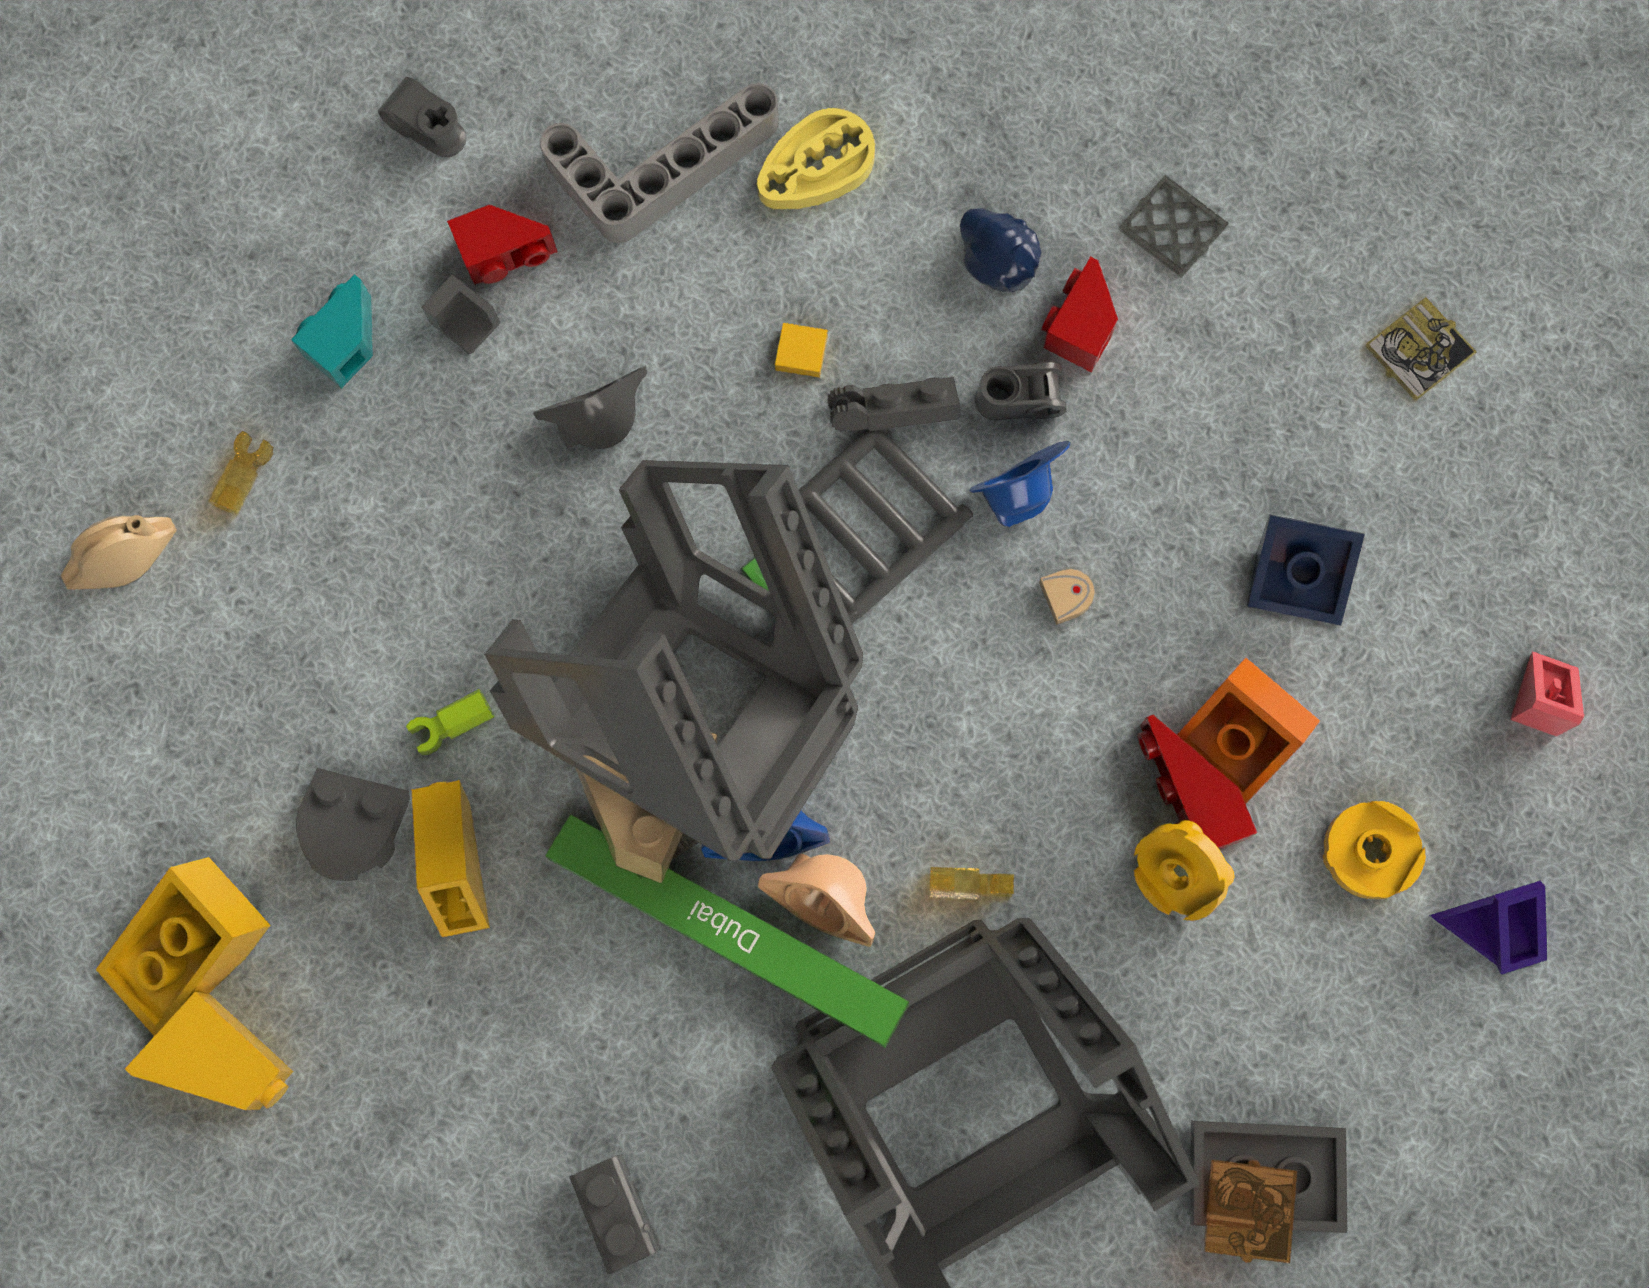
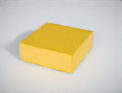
[775,323,828,378]

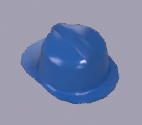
[969,441,1071,527]

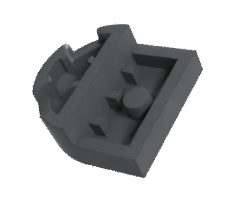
[296,768,410,881]

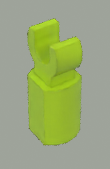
[406,689,495,755]

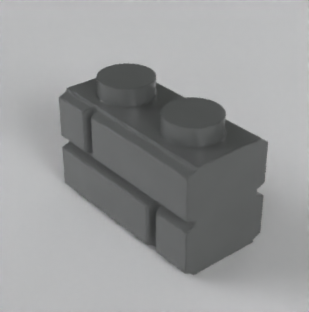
[569,1154,661,1274]

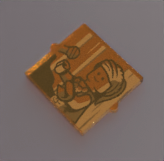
[1204,1159,1297,1263]

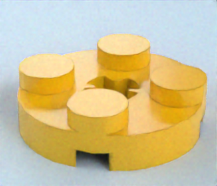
[1323,801,1426,899]
[1133,820,1235,921]

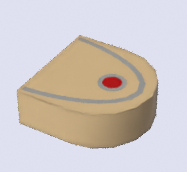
[1039,569,1095,625]

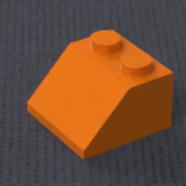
[1177,658,1320,804]

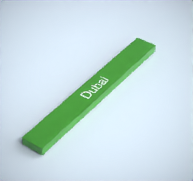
[545,814,909,1048]

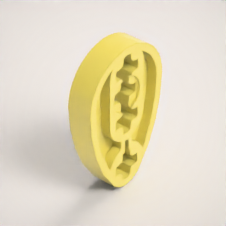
[757,108,875,209]

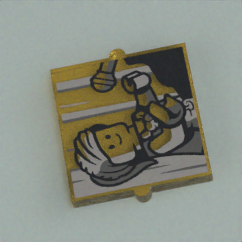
[1365,297,1477,402]

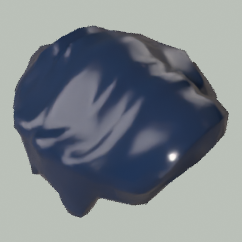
[959,208,1042,293]

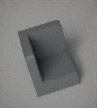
[422,274,500,354]

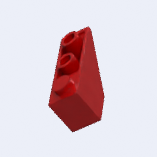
[1137,715,1257,850]

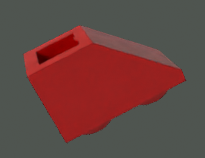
[447,204,558,285]
[1041,256,1118,373]

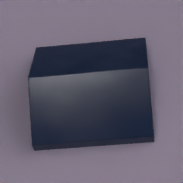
[1247,514,1365,626]

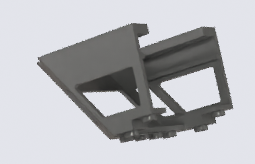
[484,460,863,861]
[771,918,1200,1288]

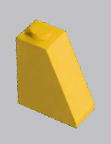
[412,780,490,937]
[125,992,294,1110]

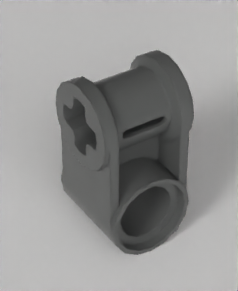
[378,76,466,157]
[975,362,1067,420]

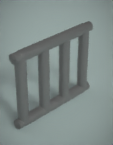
[799,429,973,624]

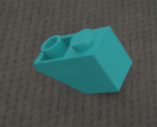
[291,274,373,389]

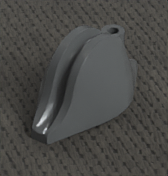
[533,365,648,449]

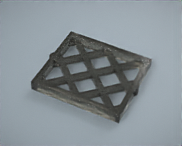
[1118,175,1229,278]

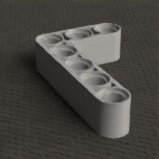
[540,83,779,243]

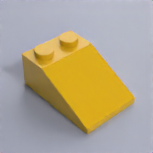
[96,857,271,1036]

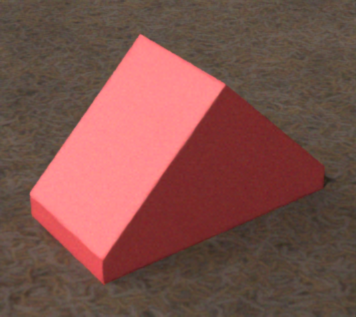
[1510,652,1584,736]

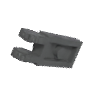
[827,377,961,432]

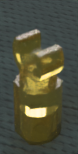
[207,431,274,516]
[929,867,1014,901]

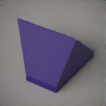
[1429,881,1547,975]

